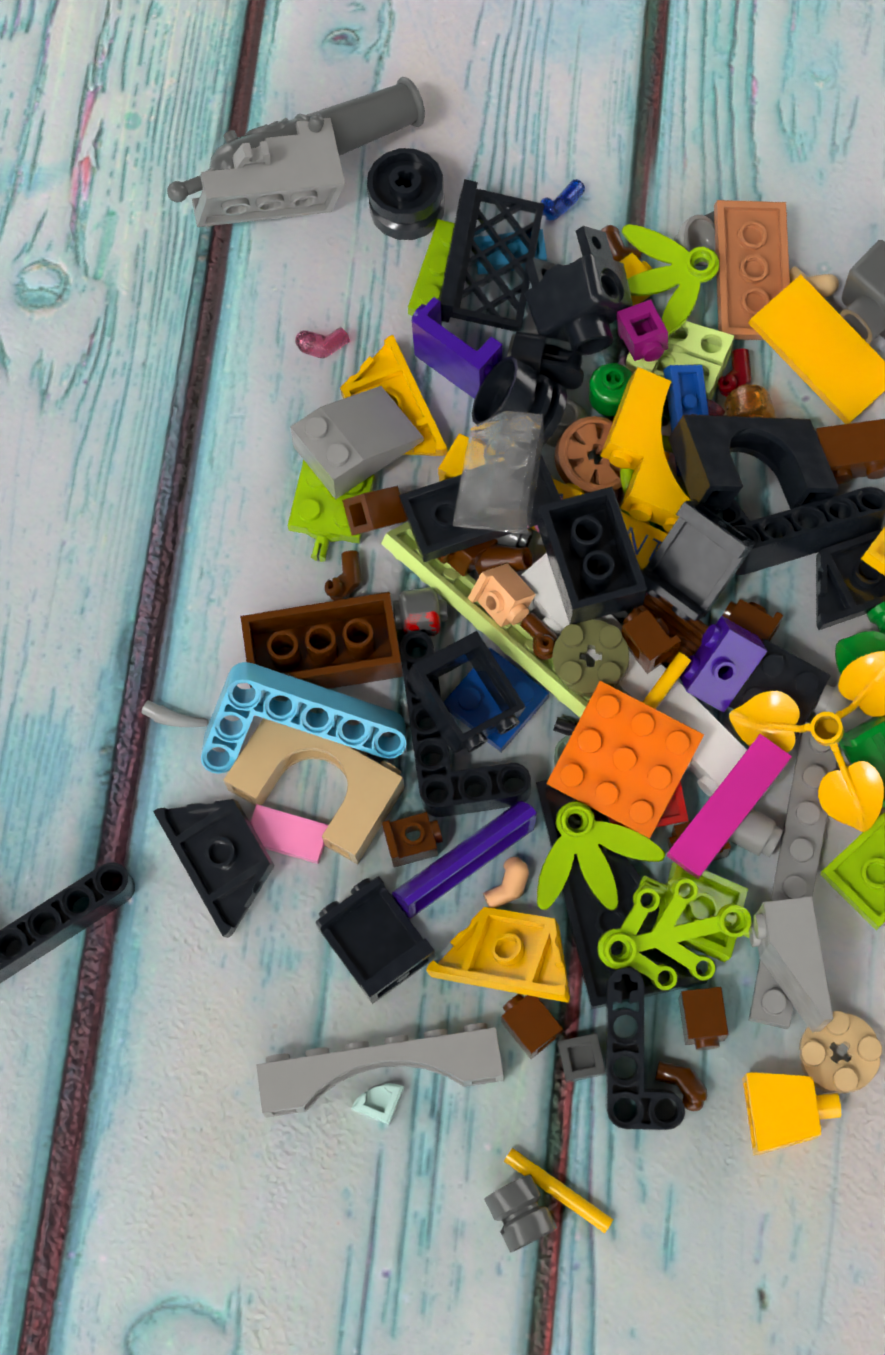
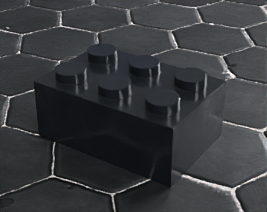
[537,487,647,624]

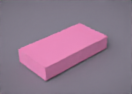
[250,804,328,864]

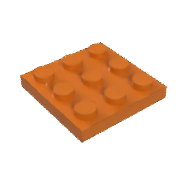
[546,681,704,838]

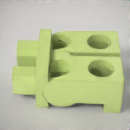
[626,321,734,408]

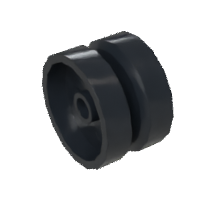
[367,148,445,240]

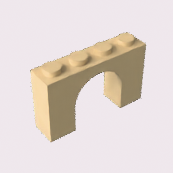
[223,718,405,865]

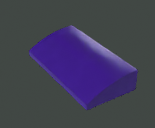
[392,801,537,919]

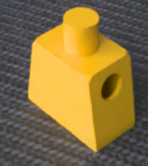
[742,1072,841,1156]

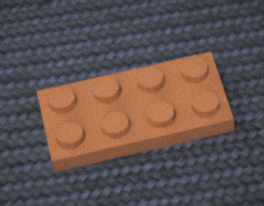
[714,200,790,340]

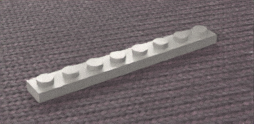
[748,721,840,1029]

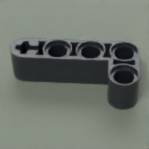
[605,967,685,1130]

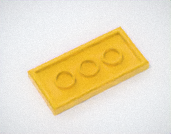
[748,274,885,424]

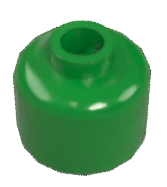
[588,363,633,416]

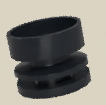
[472,356,568,453]

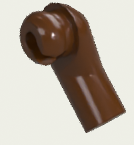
[324,550,361,601]
[520,612,558,660]

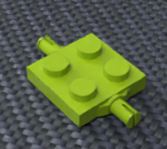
[288,459,375,562]
[638,862,752,962]

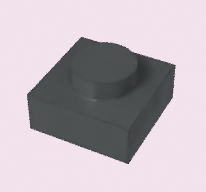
[557,1033,606,1083]

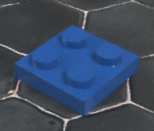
[443,648,549,753]

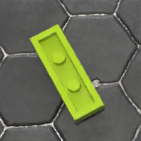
[408,219,454,316]

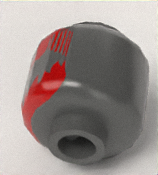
[393,588,448,636]

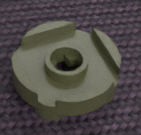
[553,619,629,697]

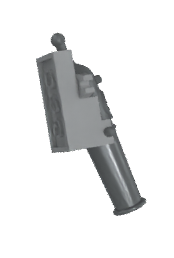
[167,77,425,227]

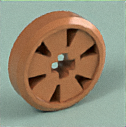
[554,416,622,493]

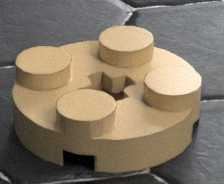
[799,1011,882,1094]

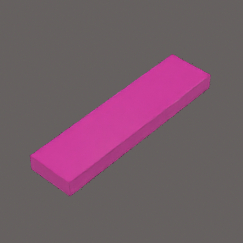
[666,734,792,879]

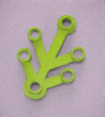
[598,877,751,990]

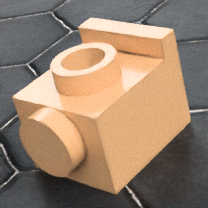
[468,563,536,627]

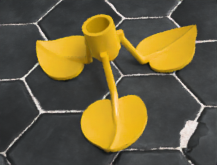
[729,651,885,832]

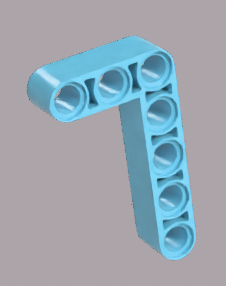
[201,662,406,774]

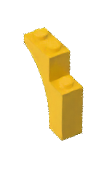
[600,367,690,533]

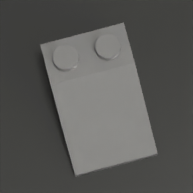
[290,386,424,499]
[749,896,833,1033]

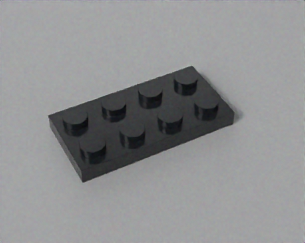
[399,449,561,562]

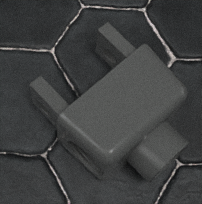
[840,240,885,344]

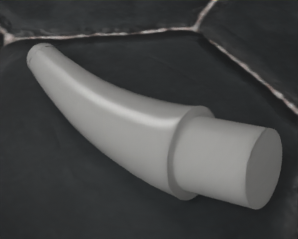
[141,700,209,727]

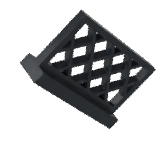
[439,179,544,332]

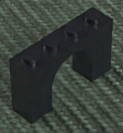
[668,414,839,510]

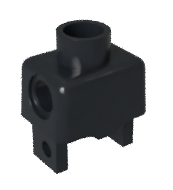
[525,226,633,356]

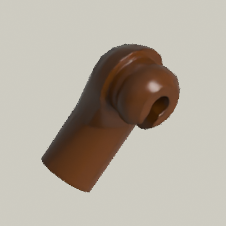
[600,225,642,262]
[655,1060,707,1111]

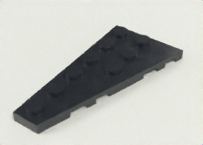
[536,780,708,1010]

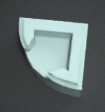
[351,1083,404,1125]

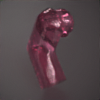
[295,327,350,359]

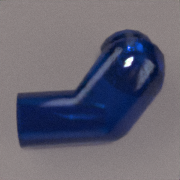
[540,179,585,221]

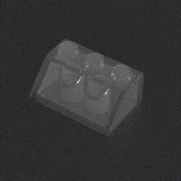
[453,411,544,534]

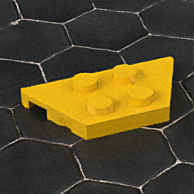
[340,335,447,456]
[426,907,570,1003]

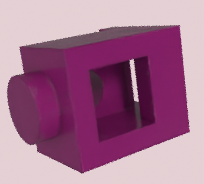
[617,299,668,362]

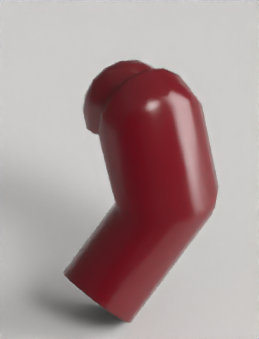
[717,348,752,397]

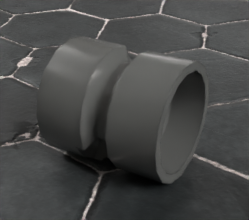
[484,1174,557,1253]

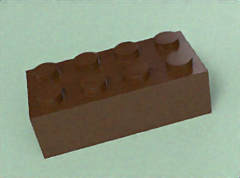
[240,592,403,698]

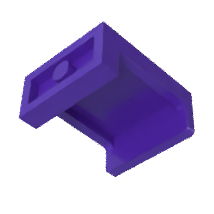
[411,297,502,399]

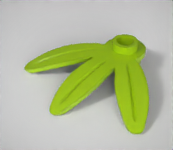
[622,224,720,335]
[537,802,665,910]

